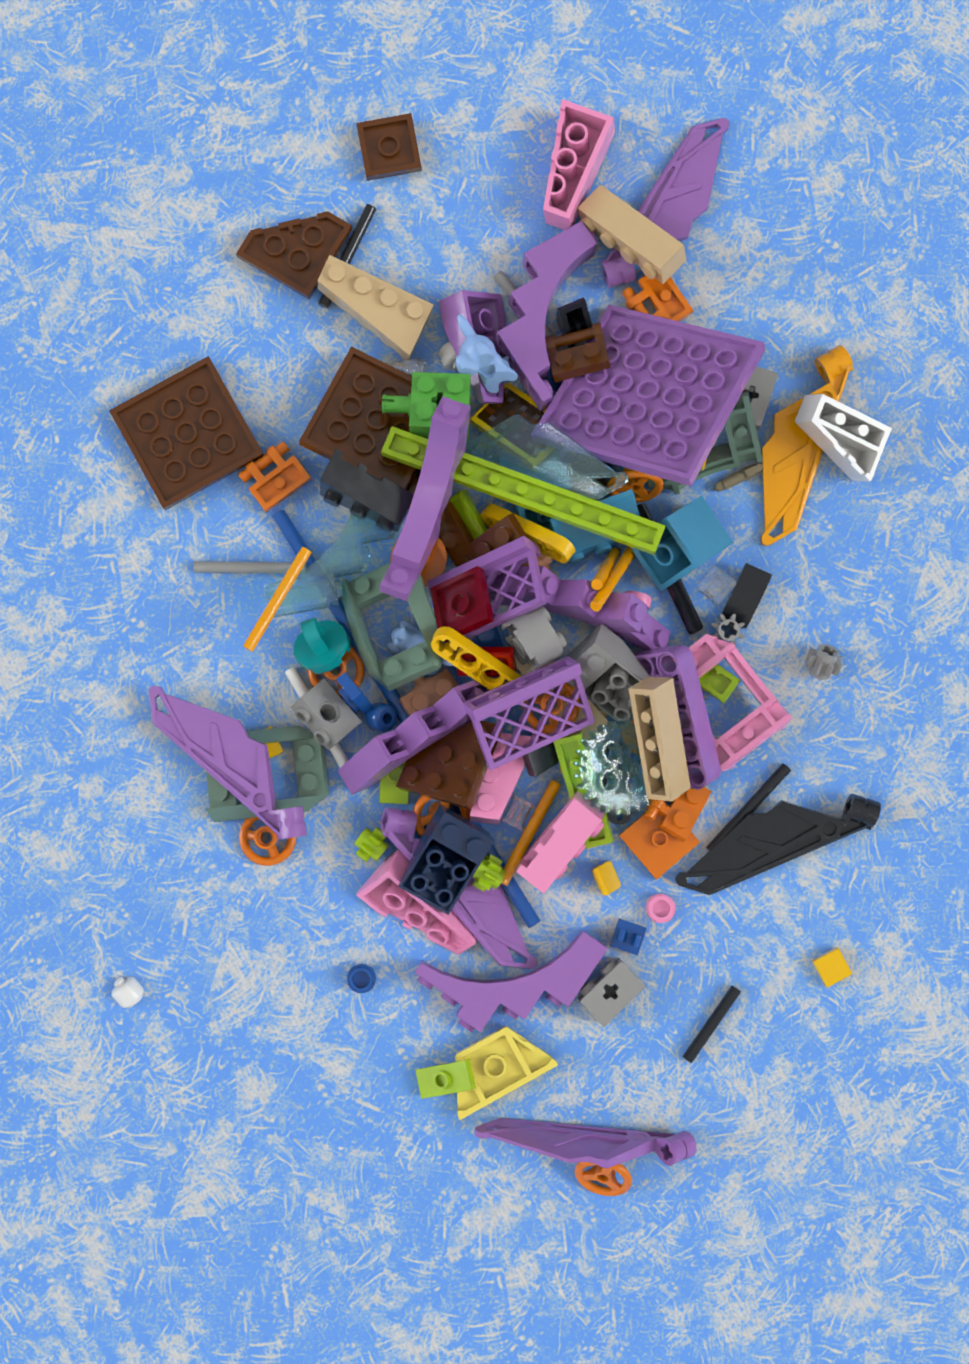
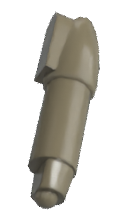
[714,464,763,492]

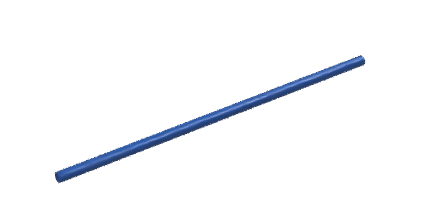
[272,510,541,928]

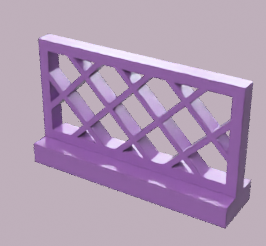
[428,536,547,642]
[463,656,595,770]

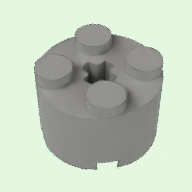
[501,606,567,672]

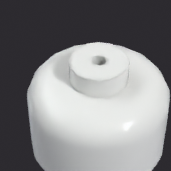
[439,341,458,371]
[112,976,144,1008]

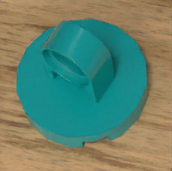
[293,617,351,674]

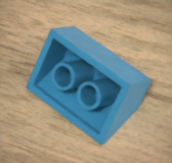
[550,489,640,565]

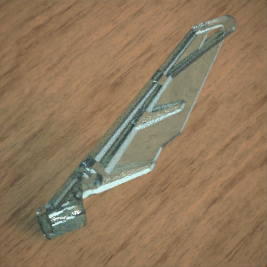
[465,414,629,500]

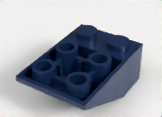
[398,804,495,915]

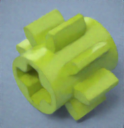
[354,827,389,862]
[472,854,505,892]

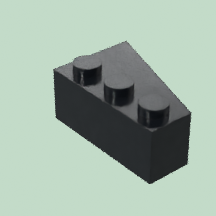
[320,449,414,532]

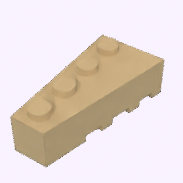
[318,255,434,363]

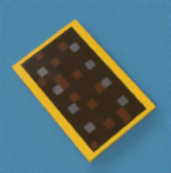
[470,382,556,469]

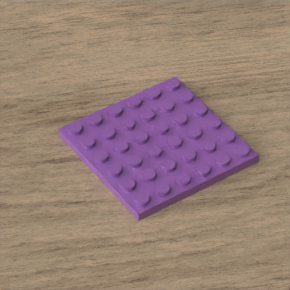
[532,305,765,486]

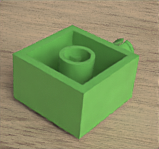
[382,372,471,442]

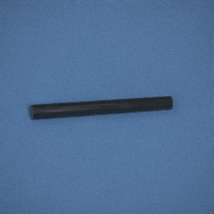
[318,204,376,309]
[706,763,791,850]

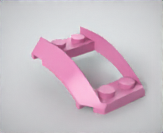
[674,634,792,772]

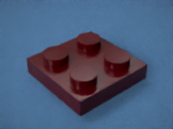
[430,566,494,642]

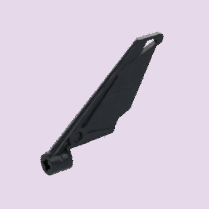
[675,794,881,895]

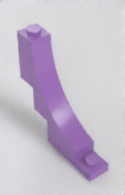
[495,221,597,412]
[380,396,471,601]
[337,676,508,795]

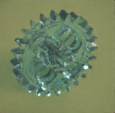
[573,721,650,815]

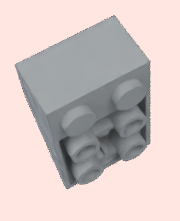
[567,624,649,728]

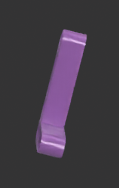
[632,645,721,790]

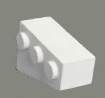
[794,394,892,482]

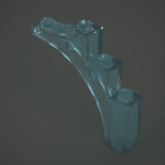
[264,514,395,618]

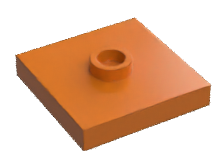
[618,801,700,880]

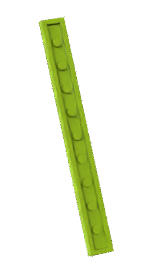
[381,426,665,556]

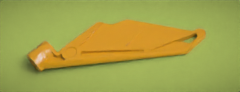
[760,345,854,546]

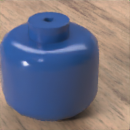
[365,702,397,732]

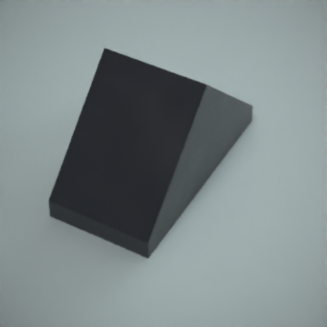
[556,297,592,349]

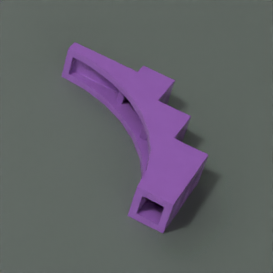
[489,566,671,650]
[415,930,608,1032]

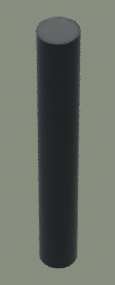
[682,985,741,1063]

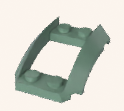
[647,392,763,495]
[340,562,446,691]
[206,726,330,822]

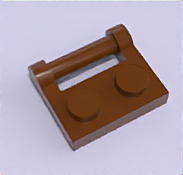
[545,322,611,383]

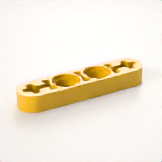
[480,503,576,563]
[431,627,525,705]

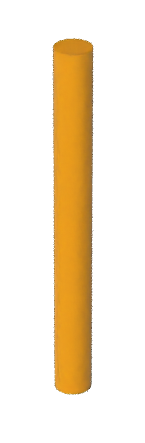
[590,546,635,612]
[243,547,312,652]
[501,780,561,886]

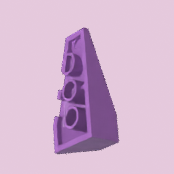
[439,290,507,404]

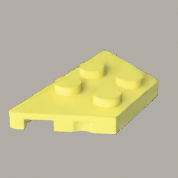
[456,1025,558,1120]

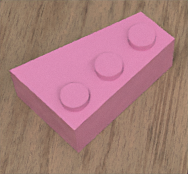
[470,733,532,825]
[516,791,605,894]

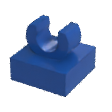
[610,918,647,956]

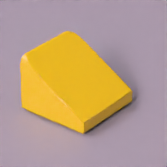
[591,861,621,896]

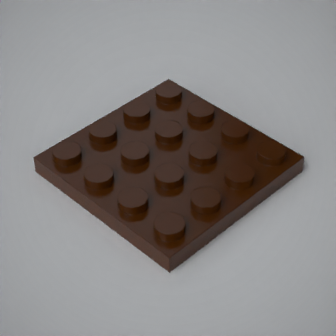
[299,346,417,490]
[109,356,264,510]

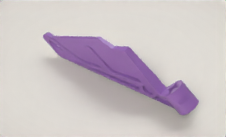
[601,118,729,288]
[149,686,307,839]
[381,807,537,969]
[475,1118,697,1168]

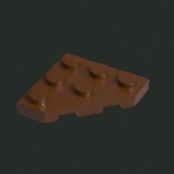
[236,211,353,299]
[396,721,503,810]

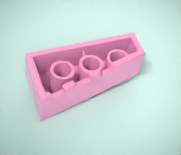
[543,99,615,230]

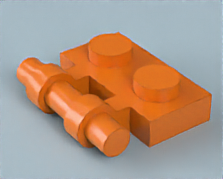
[622,275,694,322]
[238,441,312,513]
[643,787,712,842]

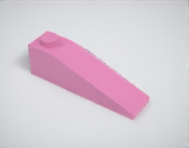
[356,849,477,955]

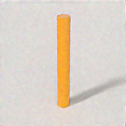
[591,547,621,590]

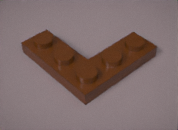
[438,499,528,567]

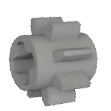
[710,614,745,646]
[806,644,843,680]

